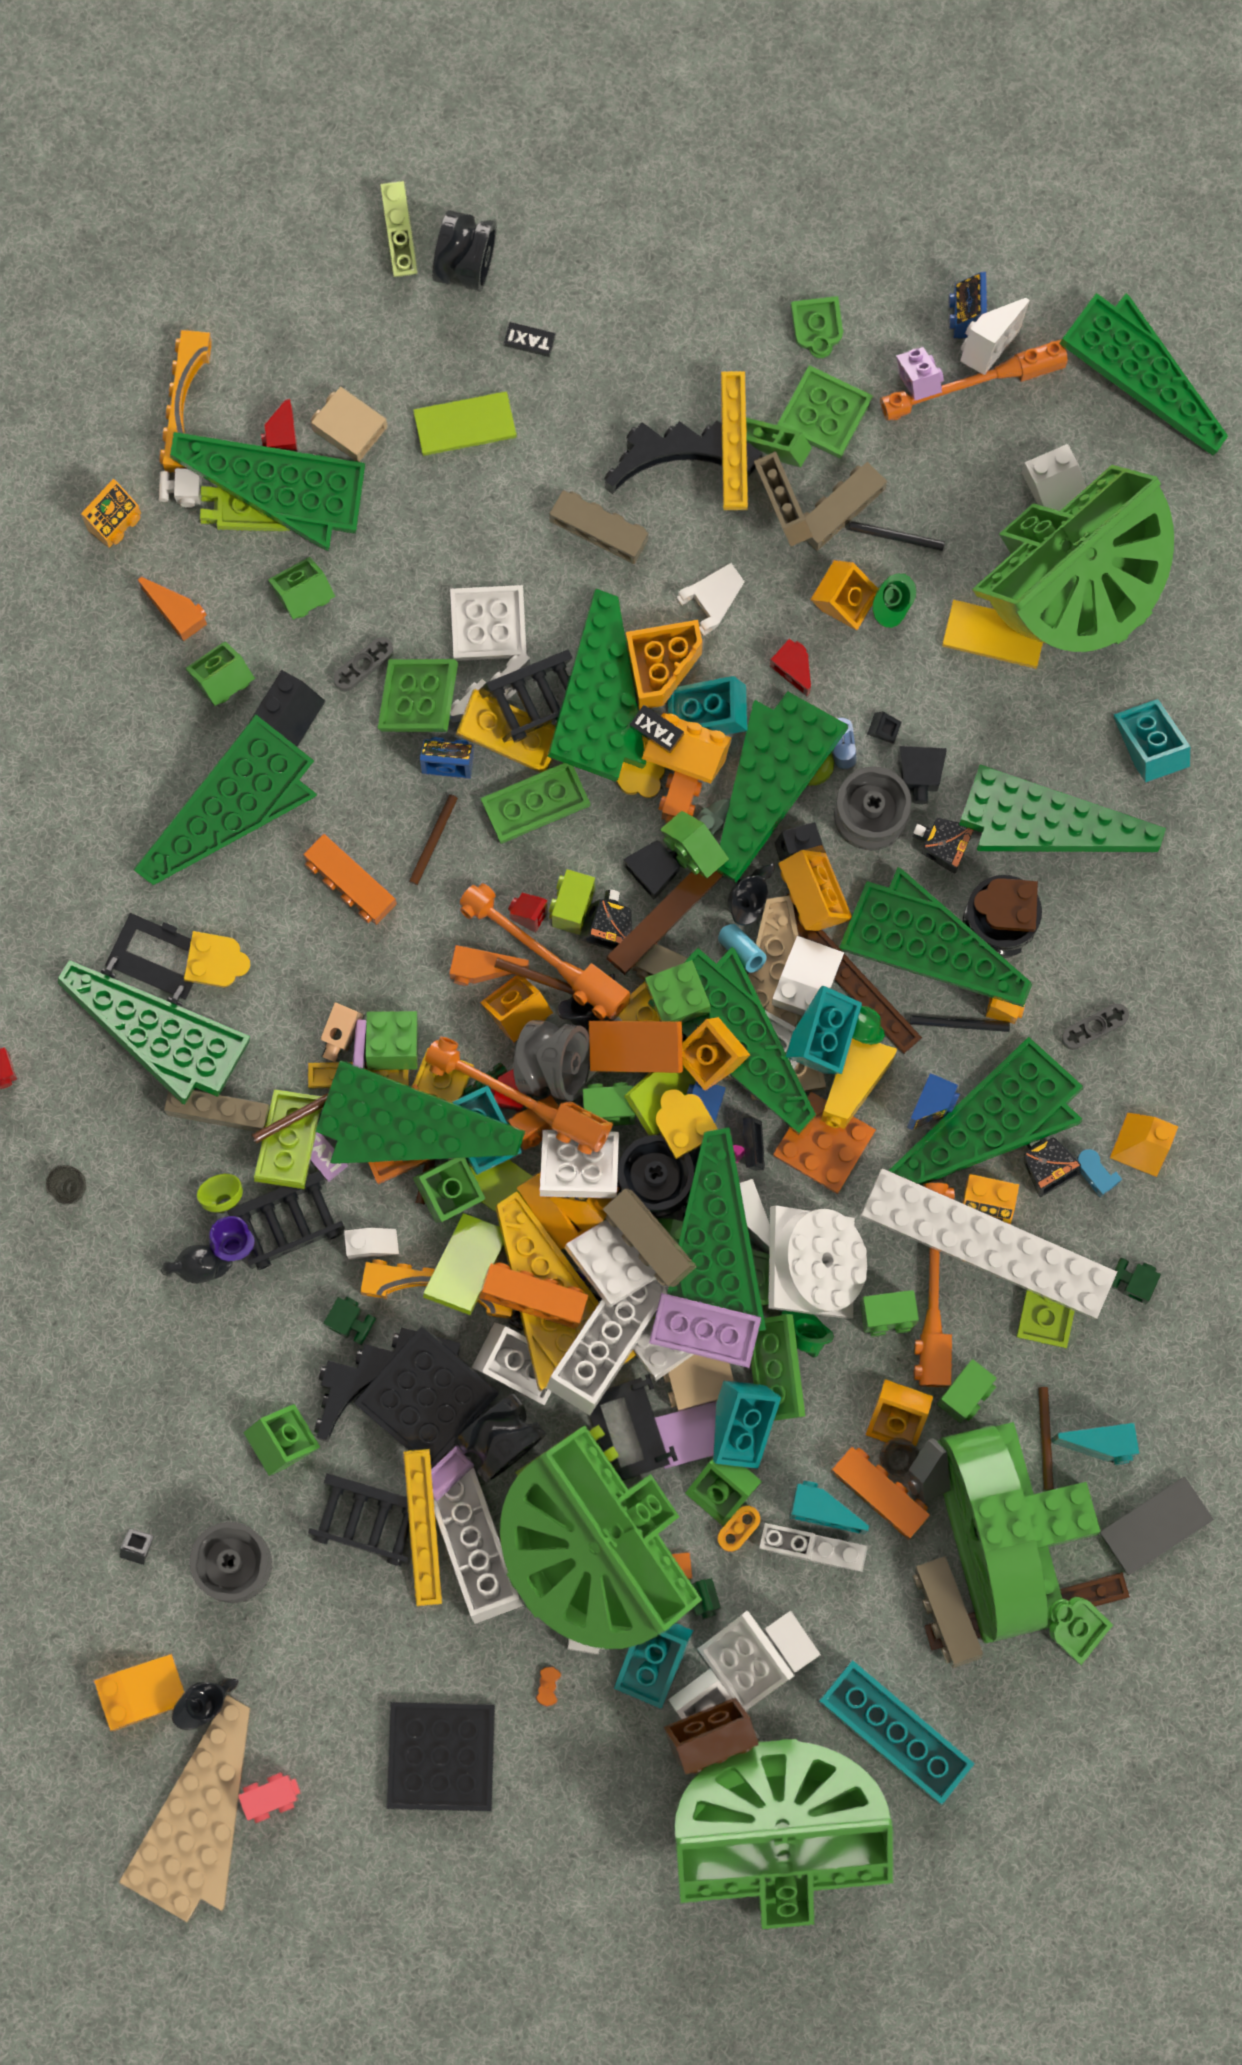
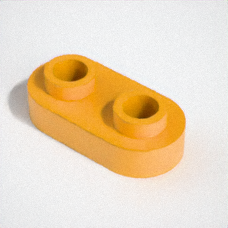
[717,1506,760,1552]

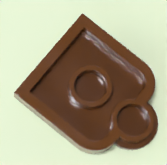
[974,879,1038,932]

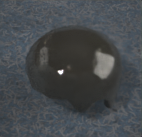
[46,1165,87,1205]
[879,1438,919,1477]

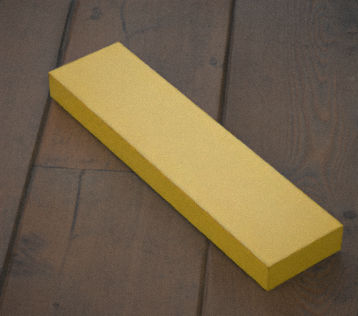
[308,1062,409,1089]

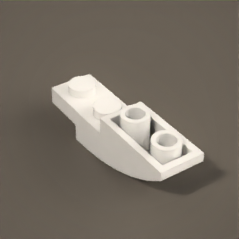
[449,652,530,723]
[760,1523,868,1572]

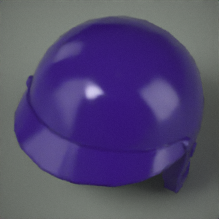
[209,1216,254,1261]

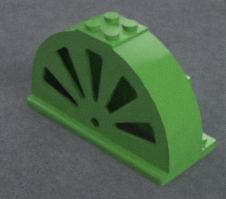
[972,465,1174,652]
[937,1422,1101,1644]
[500,1425,702,1649]
[675,1739,893,1929]

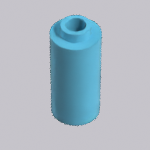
[718,924,767,973]

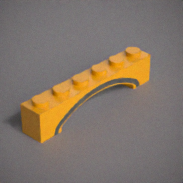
[160,330,212,473]
[361,1259,514,1319]

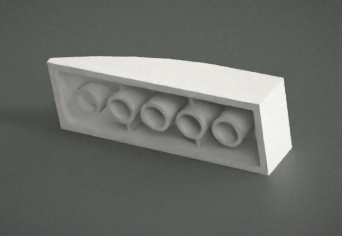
[546,1279,669,1415]
[434,1457,524,1624]

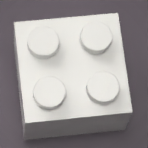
[763,1611,821,1674]

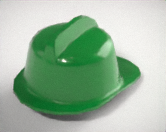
[872,573,916,628]
[852,1006,885,1045]
[781,1310,834,1358]

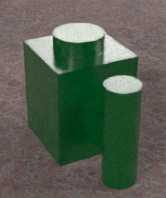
[1111,1258,1161,1305]
[323,1296,376,1346]
[692,1578,721,1619]

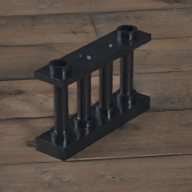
[478,649,573,743]
[227,1171,345,1270]
[308,1473,410,1567]

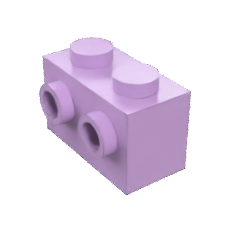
[896,347,944,401]

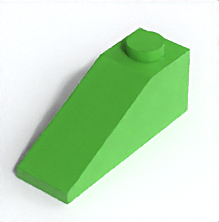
[746,417,812,467]

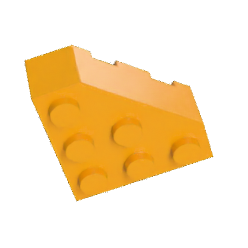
[626,620,702,710]

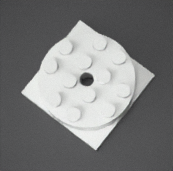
[769,1206,867,1319]

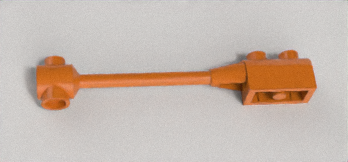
[880,340,1068,421]
[460,883,630,1020]
[425,1037,613,1155]
[914,1183,955,1388]

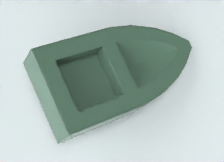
[696,798,730,836]

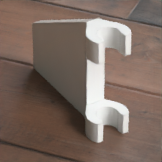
[677,563,744,636]

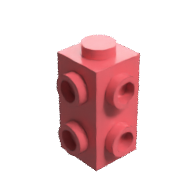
[238,1772,301,1823]

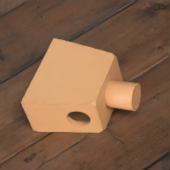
[321,1002,364,1062]

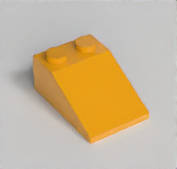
[94,1654,184,1731]

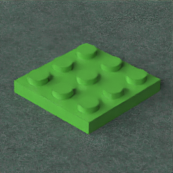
[777,365,873,459]
[378,659,458,732]

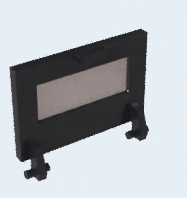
[100,913,194,1007]
[590,1374,678,1481]

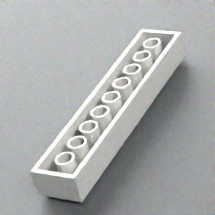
[860,1169,1117,1319]

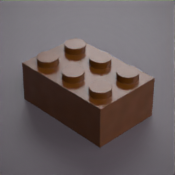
[663,1697,759,1775]

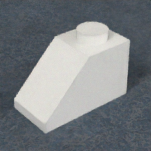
[344,1228,399,1260]

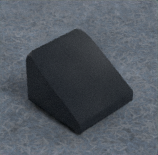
[867,711,902,744]
[120,1528,154,1565]

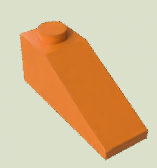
[138,577,207,641]
[449,945,529,986]

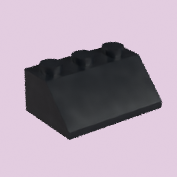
[249,670,326,747]

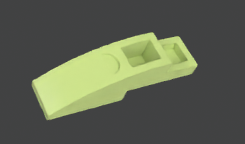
[380,181,418,277]

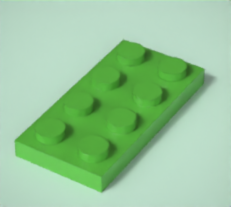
[481,763,590,844]
[751,1314,806,1421]

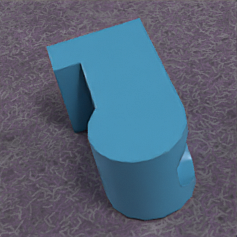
[1077,1149,1122,1197]

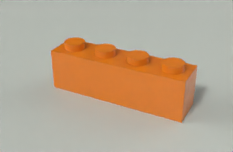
[303,834,397,925]
[479,1263,588,1329]
[830,1447,930,1540]

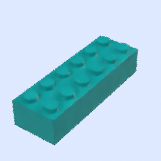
[818,1660,975,1805]

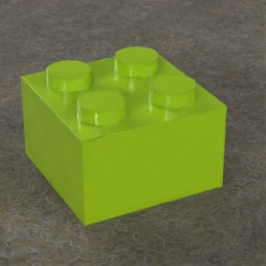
[549,869,595,935]

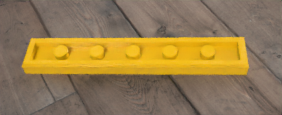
[721,371,748,510]
[404,1449,442,1606]

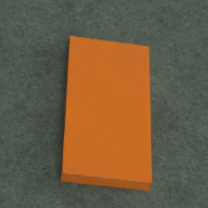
[589,1020,683,1073]

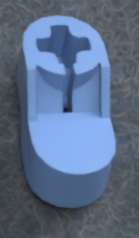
[833,718,856,769]

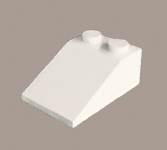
[960,298,1030,375]
[1021,444,1086,511]
[772,936,844,1016]
[740,1179,770,1254]
[471,1322,551,1405]
[668,1669,760,1739]

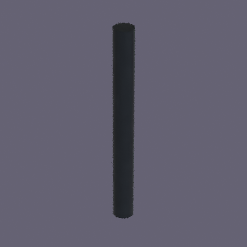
[849,521,945,551]
[910,1015,1010,1032]

